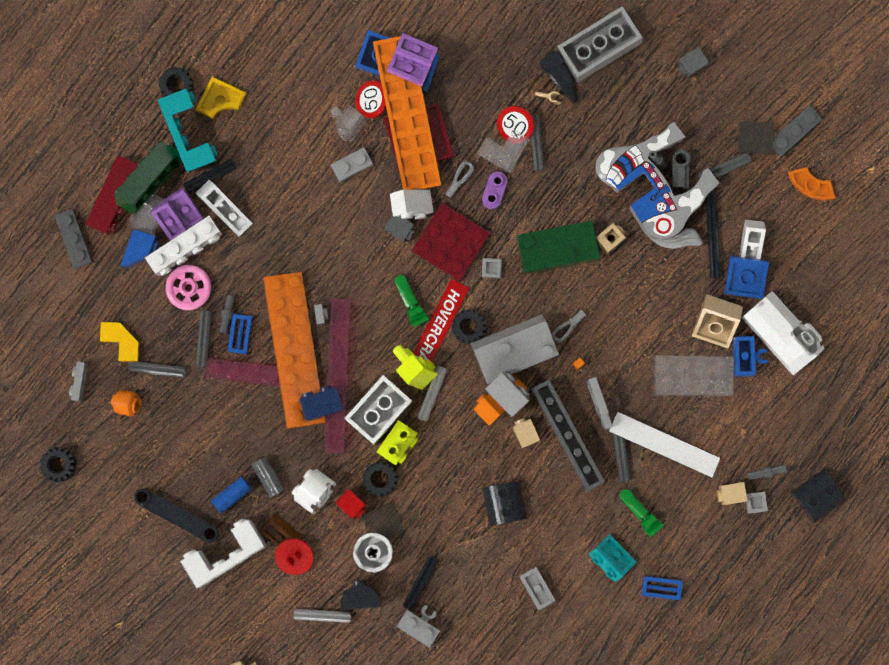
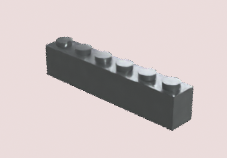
[531,380,604,492]

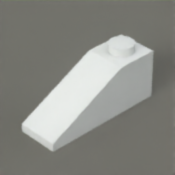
[196,180,253,236]
[739,219,766,259]

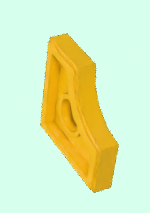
[195,77,246,119]

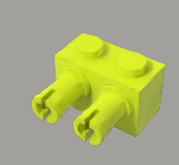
[393,345,438,390]
[377,420,418,465]

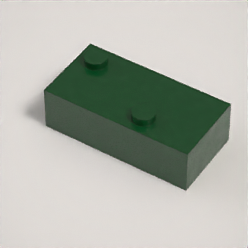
[516,221,600,275]

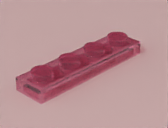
[205,358,280,387]

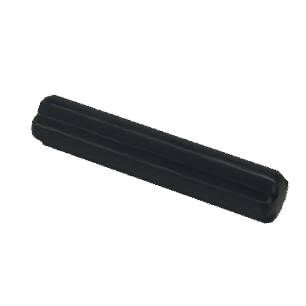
[183,159,237,193]
[403,556,438,610]

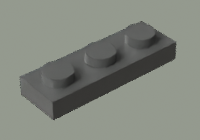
[767,105,822,158]
[55,209,93,269]

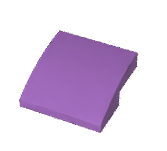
[387,33,438,86]
[151,188,203,241]

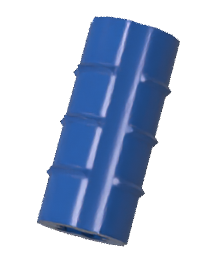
[211,476,252,513]

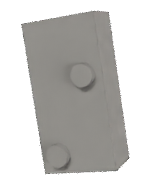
[557,7,643,83]
[470,315,559,384]

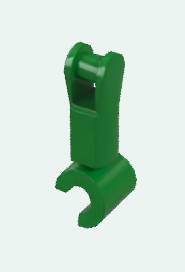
[395,275,429,327]
[620,489,664,537]

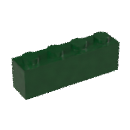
[114,141,181,215]

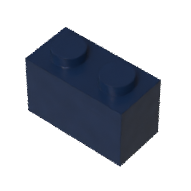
[298,386,344,422]

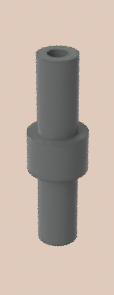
[649,151,667,169]
[219,295,235,334]
[747,465,787,481]

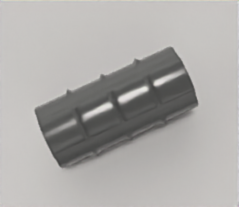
[252,457,285,499]

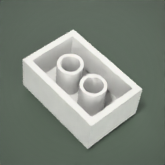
[344,375,412,445]

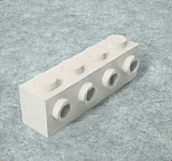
[145,216,222,277]

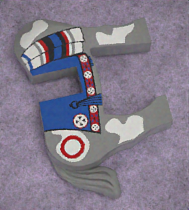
[596,122,719,249]

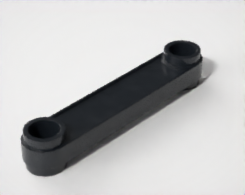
[134,489,220,543]

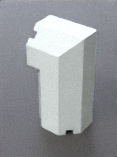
[742,291,824,375]

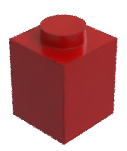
[336,489,366,519]

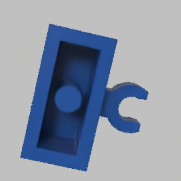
[732,336,768,377]

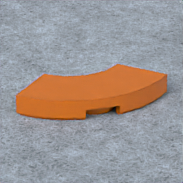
[788,167,836,201]

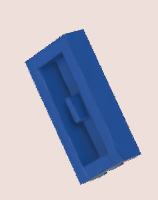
[227,314,252,355]
[641,576,683,600]

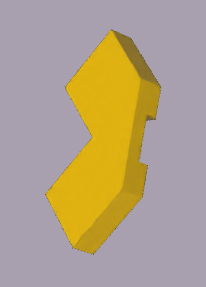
[100,322,139,362]

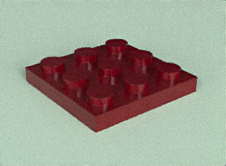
[383,102,454,173]
[411,203,490,282]

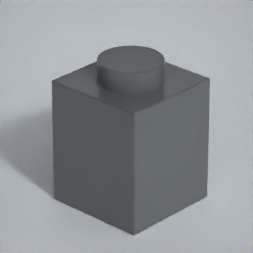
[677,47,709,78]
[384,215,415,243]

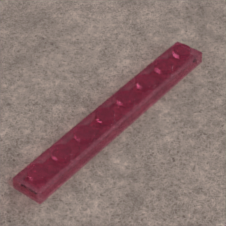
[324,299,351,453]

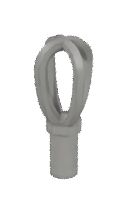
[445,161,474,198]
[551,310,586,343]

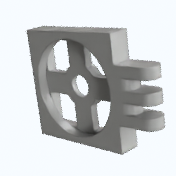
[586,377,612,430]

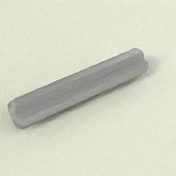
[418,366,447,421]
[294,609,351,623]

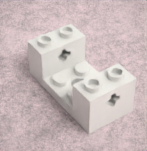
[180,519,267,588]

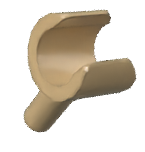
[535,91,563,104]

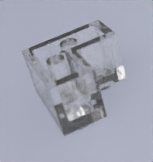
[477,129,531,173]

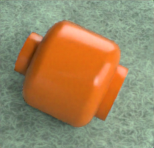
[111,390,141,416]

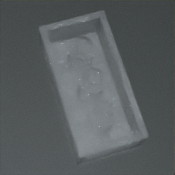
[653,356,733,397]

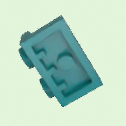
[589,534,636,582]

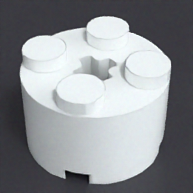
[292,469,336,514]
[353,533,393,572]

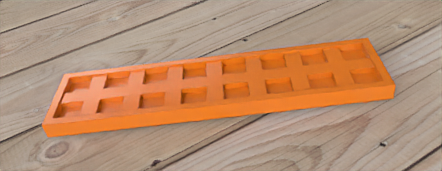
[373,34,441,190]
[263,272,326,429]

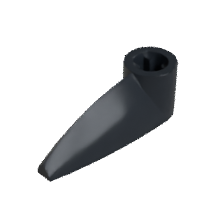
[539,50,577,104]

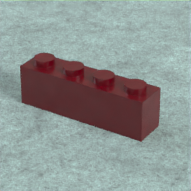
[85,155,139,236]

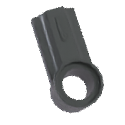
[671,150,690,189]

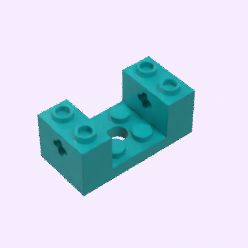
[158,89,218,172]

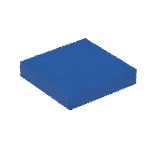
[724,255,769,299]

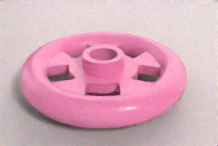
[166,265,211,310]

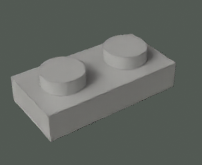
[331,148,373,182]
[69,362,88,402]
[519,567,555,610]

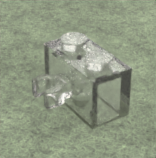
[330,105,366,142]
[129,194,164,236]

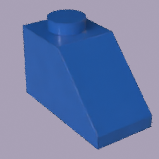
[121,229,159,269]

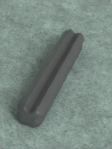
[531,115,544,171]
[698,153,752,179]
[196,311,211,367]
[129,361,186,378]
[613,433,630,482]

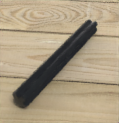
[706,188,721,279]

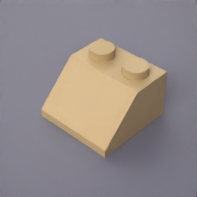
[692,294,743,348]

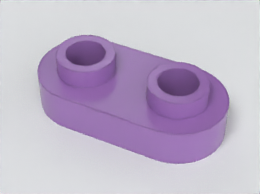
[482,172,507,210]

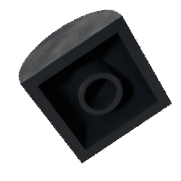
[790,470,845,524]
[482,481,527,526]
[340,580,381,610]

